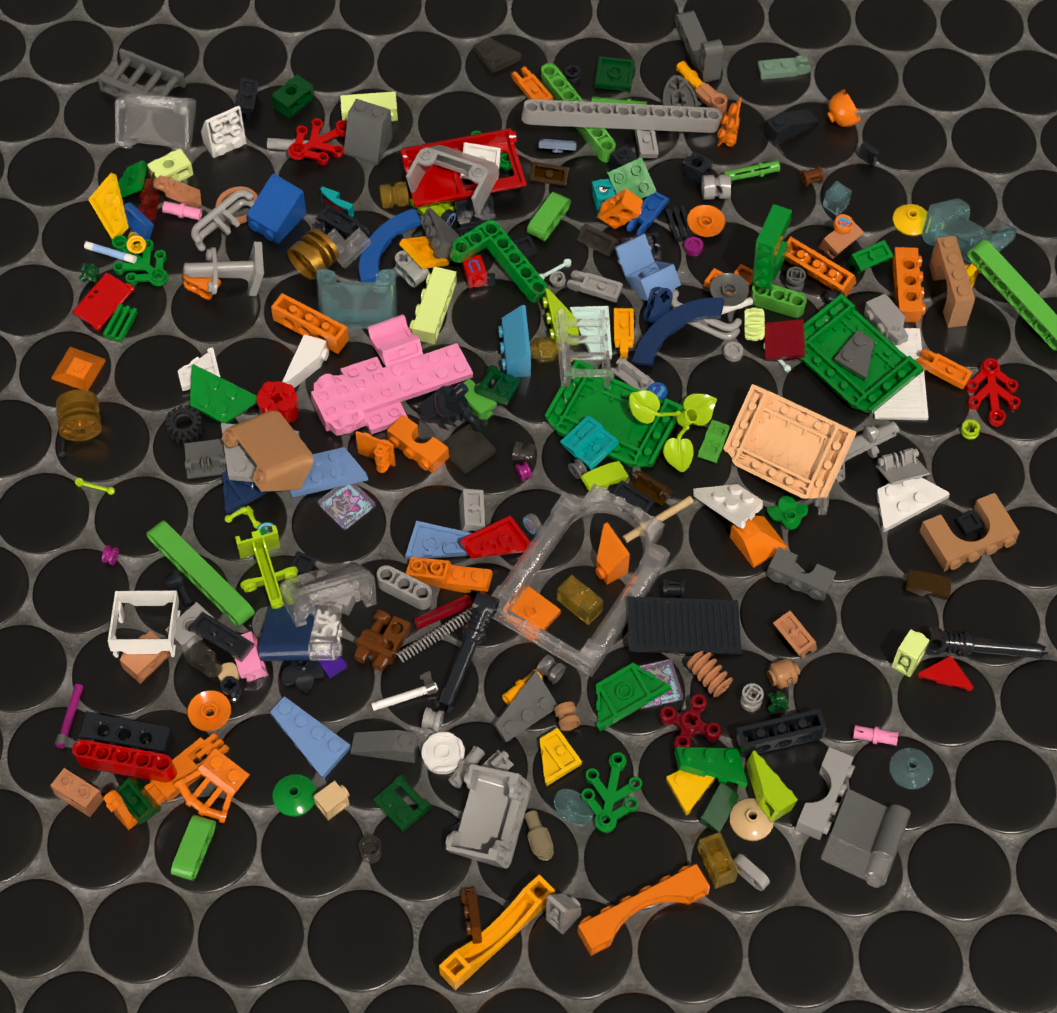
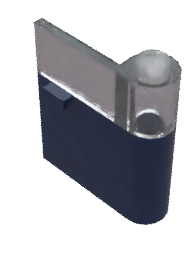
[259,603,344,661]

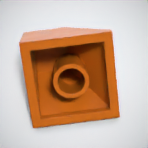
[52,347,106,391]
[730,516,787,568]
[595,523,630,584]

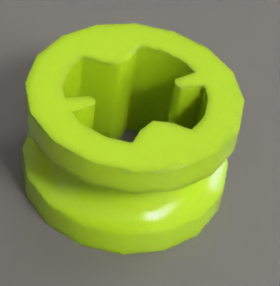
[961,420,980,439]

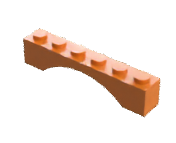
[578,864,710,956]

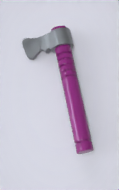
[55,684,83,748]

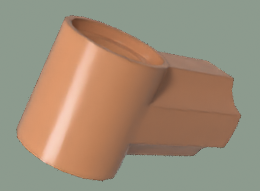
[695,83,728,115]

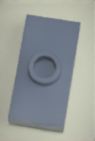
[539,139,577,153]

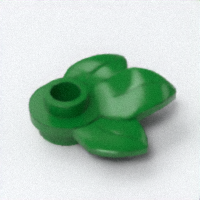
[767,496,808,530]

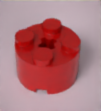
[257,381,299,423]

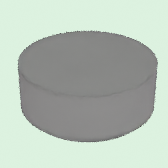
[723,342,744,362]

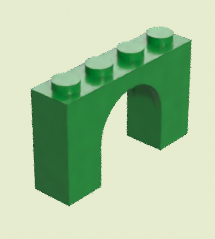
[752,204,792,290]

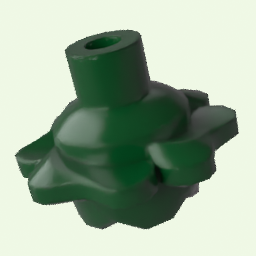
[79,263,99,283]
[767,691,789,713]

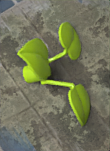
[629,390,717,472]

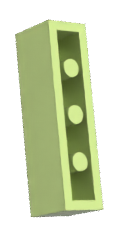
[410,267,457,344]

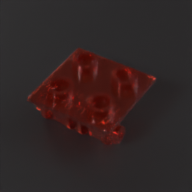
[138,172,160,223]

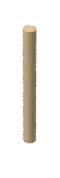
[622,496,693,543]

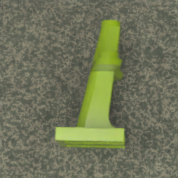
[235,525,298,609]

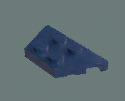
[222,470,269,515]

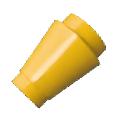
[127,232,146,254]

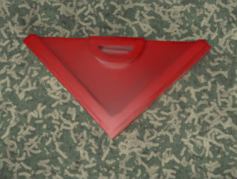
[917,656,973,692]

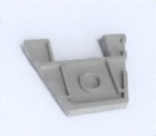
[221,423,300,482]

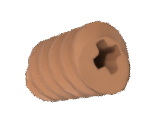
[687,651,733,698]

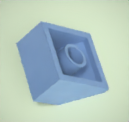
[625,261,681,301]

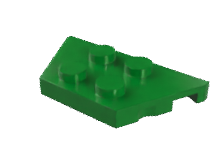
[190,364,257,424]
[596,663,672,731]

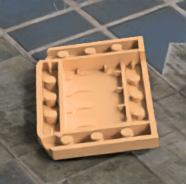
[723,384,857,499]

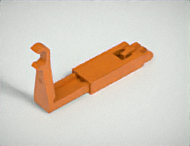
[103,733,229,830]

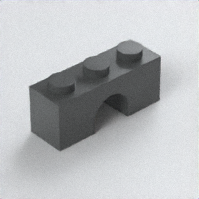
[767,547,836,601]

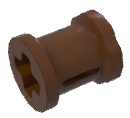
[800,166,824,187]

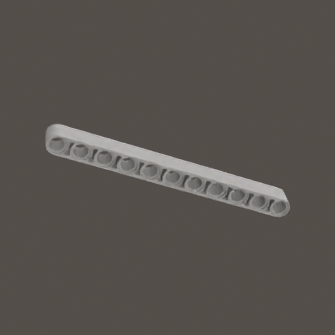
[521,99,722,133]

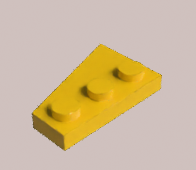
[88,173,129,239]

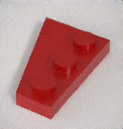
[460,516,534,559]

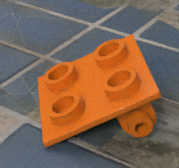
[717,98,742,147]
[355,431,396,473]

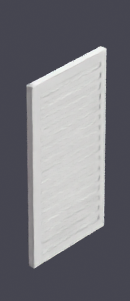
[874,328,928,420]

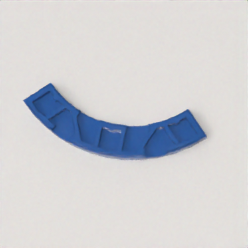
[359,208,421,285]

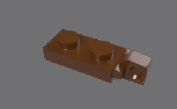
[461,887,482,944]

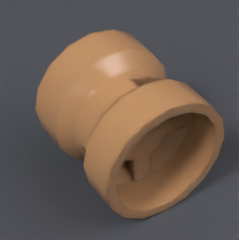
[554,702,581,731]

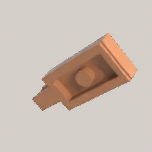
[153,175,201,208]

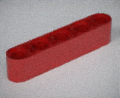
[72,740,177,782]

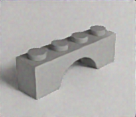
[795,747,855,840]

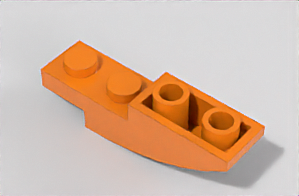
[406,557,493,594]

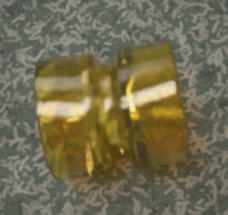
[379,181,409,209]

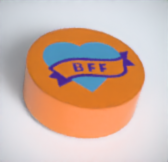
[833,214,854,234]

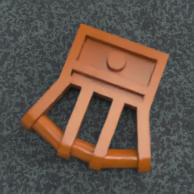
[173,748,250,823]

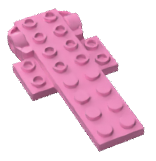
[311,343,473,436]

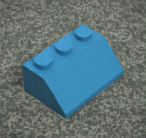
[498,305,531,377]

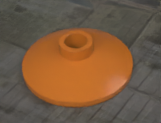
[687,205,725,237]
[188,691,231,731]

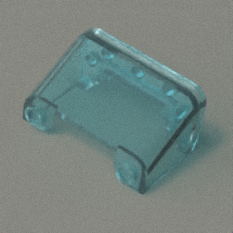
[922,198,1017,266]
[317,269,398,328]

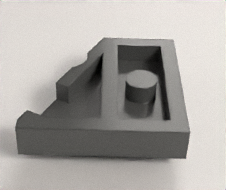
[835,330,874,381]

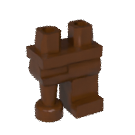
[354,610,412,672]

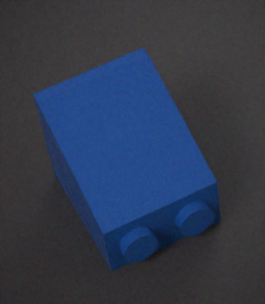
[247,173,307,244]

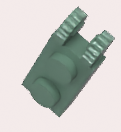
[758,55,811,80]

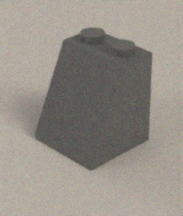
[344,98,393,165]

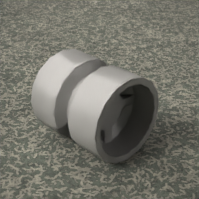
[702,174,731,200]

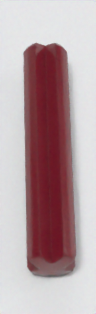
[413,595,472,629]

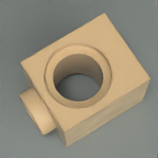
[313,781,349,820]

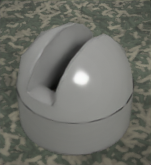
[550,271,566,288]

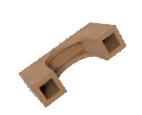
[929,236,975,328]
[920,493,1020,571]

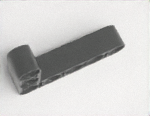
[675,11,723,83]

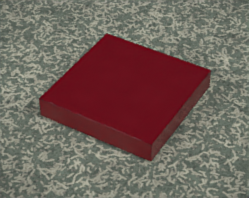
[765,320,805,361]

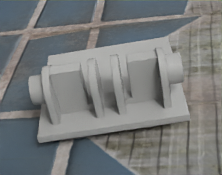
[876,448,930,485]

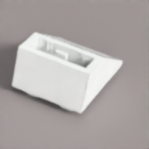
[201,106,246,158]

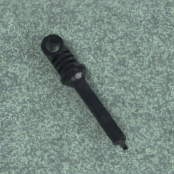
[434,591,500,714]
[923,626,1048,658]

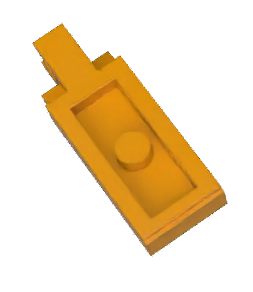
[614,308,634,358]

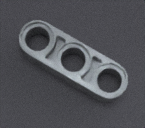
[377,565,432,610]

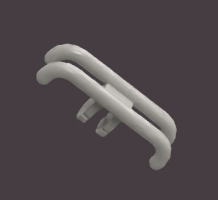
[191,189,255,251]
[669,290,742,340]

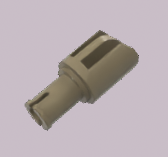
[524,811,554,861]

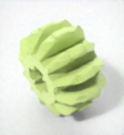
[744,308,765,341]

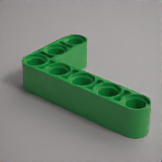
[450,220,547,303]

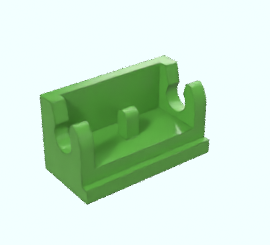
[464,379,497,420]

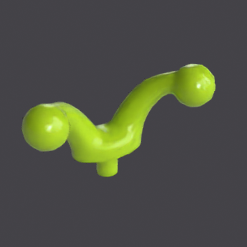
[224,506,261,529]

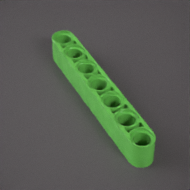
[541,63,615,162]
[968,239,1057,351]
[146,520,255,627]

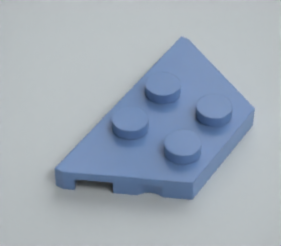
[290,447,368,497]

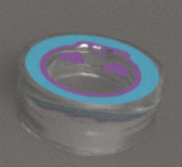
[523,513,542,535]

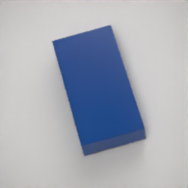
[124,202,154,240]

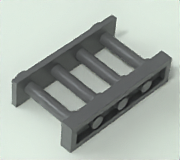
[98,49,186,116]

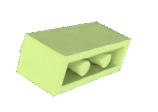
[340,92,398,121]

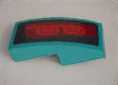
[320,187,354,217]

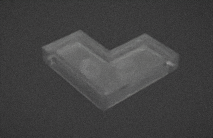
[327,228,372,268]

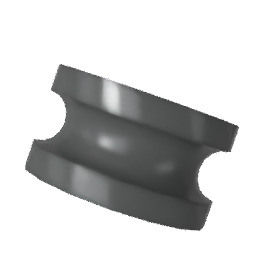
[568,459,587,479]

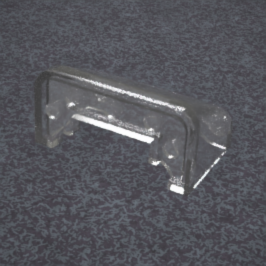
[115,93,196,154]
[279,561,377,627]

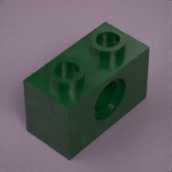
[272,74,314,119]

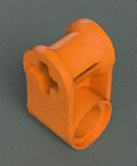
[183,274,221,299]

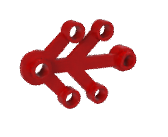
[288,118,347,165]
[966,358,1020,427]

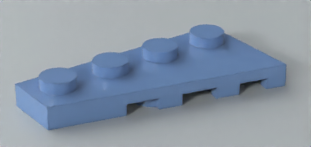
[270,696,351,780]

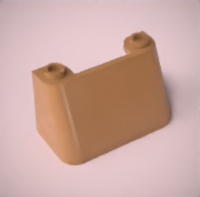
[221,411,313,492]

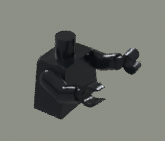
[419,382,488,431]

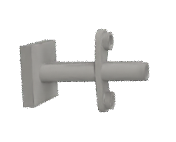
[183,241,264,296]
[836,421,900,483]

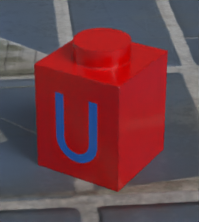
[462,255,487,288]

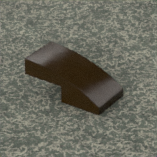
[905,570,952,600]

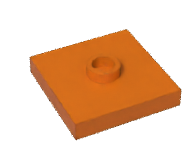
[502,586,561,642]

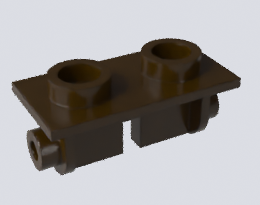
[629,470,673,506]

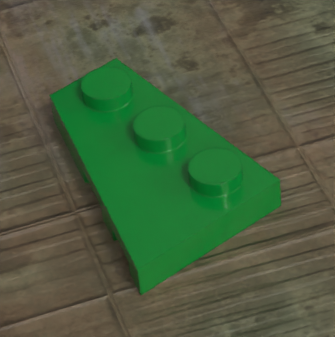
[674,747,748,789]

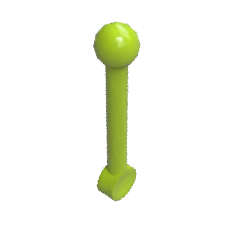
[75,478,115,495]

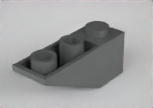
[421,207,461,260]

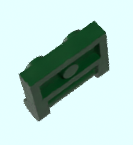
[475,365,521,406]
[373,774,432,833]

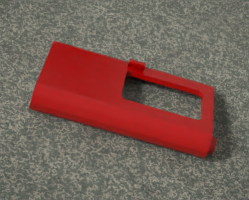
[401,128,527,208]

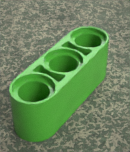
[527,192,571,241]
[751,284,807,318]
[171,815,216,881]

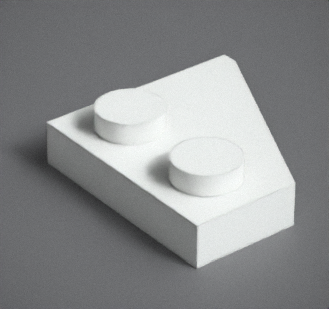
[178,347,220,391]

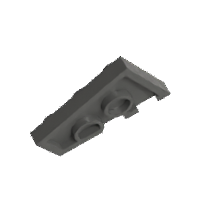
[493,671,557,742]

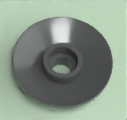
[710,273,749,306]

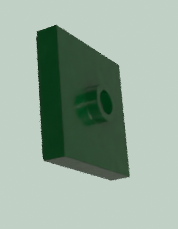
[595,56,635,92]

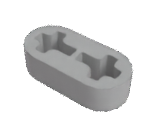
[731,854,770,891]

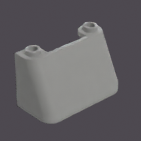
[446,764,531,869]

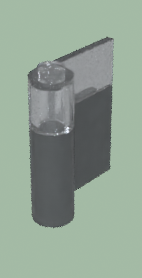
[821,789,911,888]

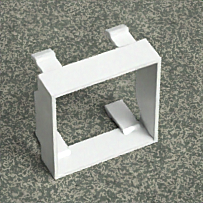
[108,591,180,658]

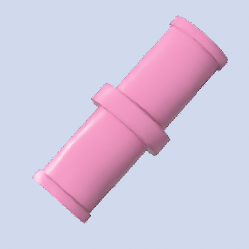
[162,201,202,221]
[853,725,899,746]

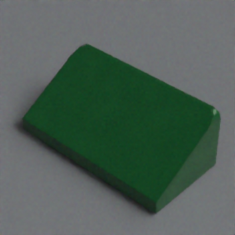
[116,777,161,824]
[700,782,739,833]

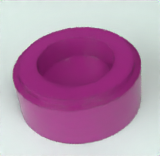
[684,237,703,256]

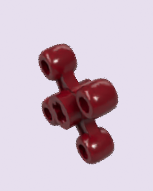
[659,694,722,750]

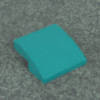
[560,415,619,470]

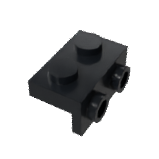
[454,194,497,227]

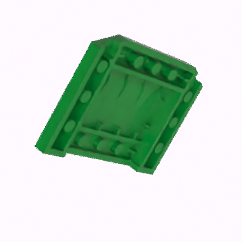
[799,293,923,414]
[545,359,684,467]

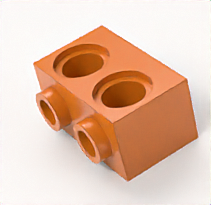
[598,189,643,229]

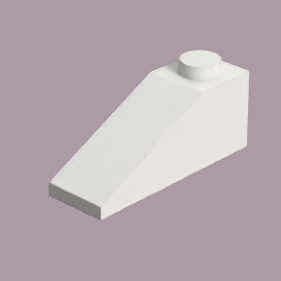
[282,334,329,388]

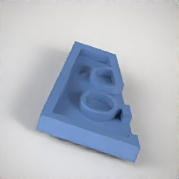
[405,521,472,560]

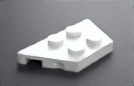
[876,478,950,532]
[693,484,763,529]

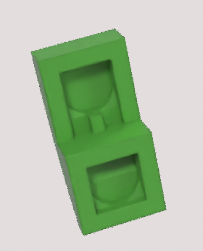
[698,420,731,463]

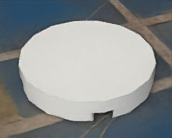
[422,732,465,774]

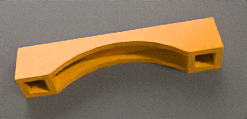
[439,875,555,990]

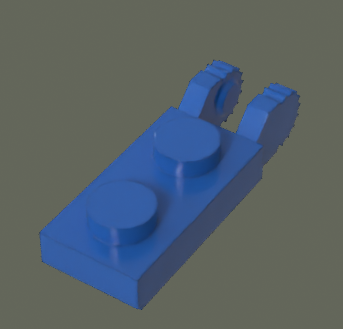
[626,192,669,235]

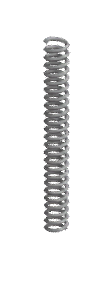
[396,607,472,663]

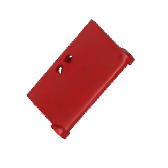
[72,272,135,331]

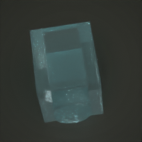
[823,181,852,216]

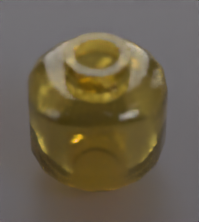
[530,337,560,363]

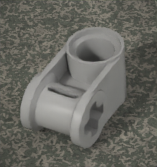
[395,251,429,288]

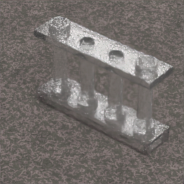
[555,309,614,387]

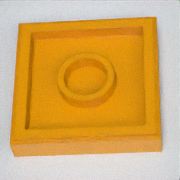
[399,236,451,269]

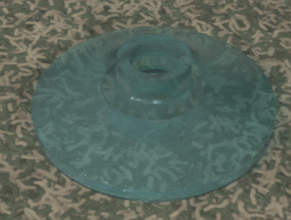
[889,748,933,789]
[554,789,594,826]

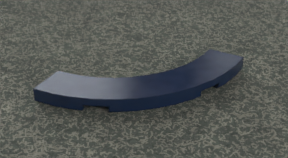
[632,298,725,367]

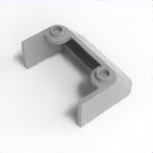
[406,145,499,215]

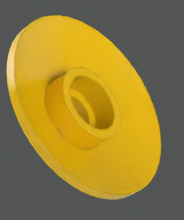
[893,204,931,236]

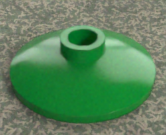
[273,774,317,817]

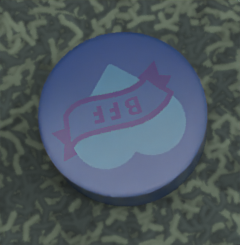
[648,382,668,400]

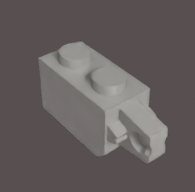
[864,294,908,345]

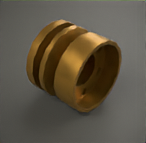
[287,228,339,280]
[56,390,102,441]

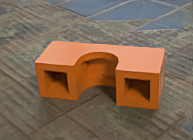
[387,415,449,474]

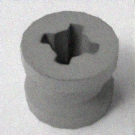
[421,707,444,732]

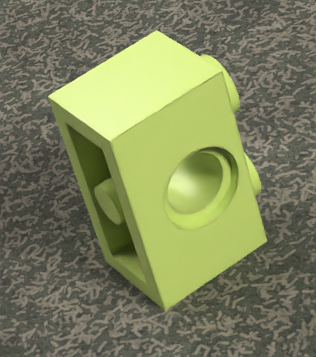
[147,148,193,191]
[892,629,929,677]

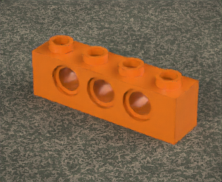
[784,236,856,297]
[892,247,926,322]
[271,293,349,354]

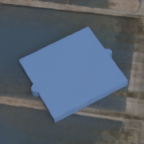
[615,233,655,276]

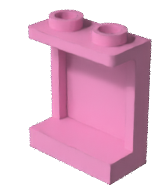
[368,315,423,367]

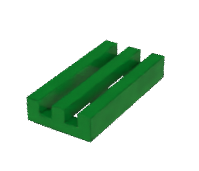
[103,304,138,343]

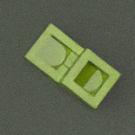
[581,461,629,493]

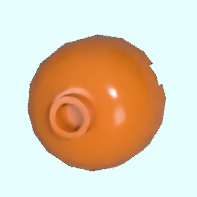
[827,89,861,127]

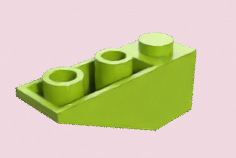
[542,289,579,347]
[746,751,797,823]

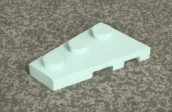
[569,306,612,360]

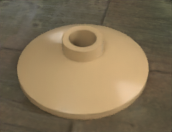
[730,798,774,841]

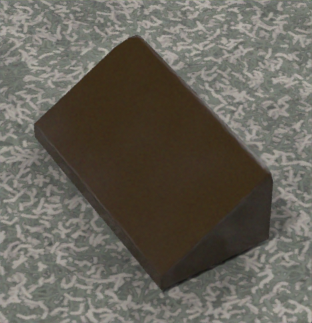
[530,162,570,186]

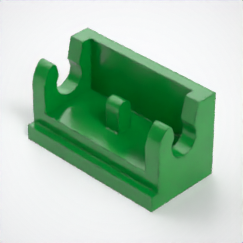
[847,240,894,275]

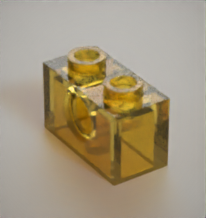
[557,575,603,625]
[698,832,738,889]

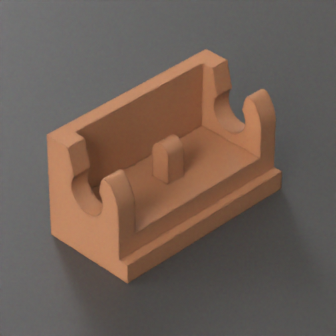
[819,221,864,259]
[773,611,817,659]

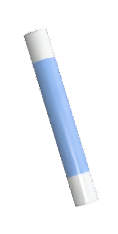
[84,241,137,263]

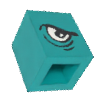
[592,178,615,211]

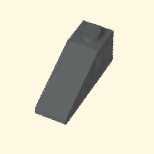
[350,730,419,763]

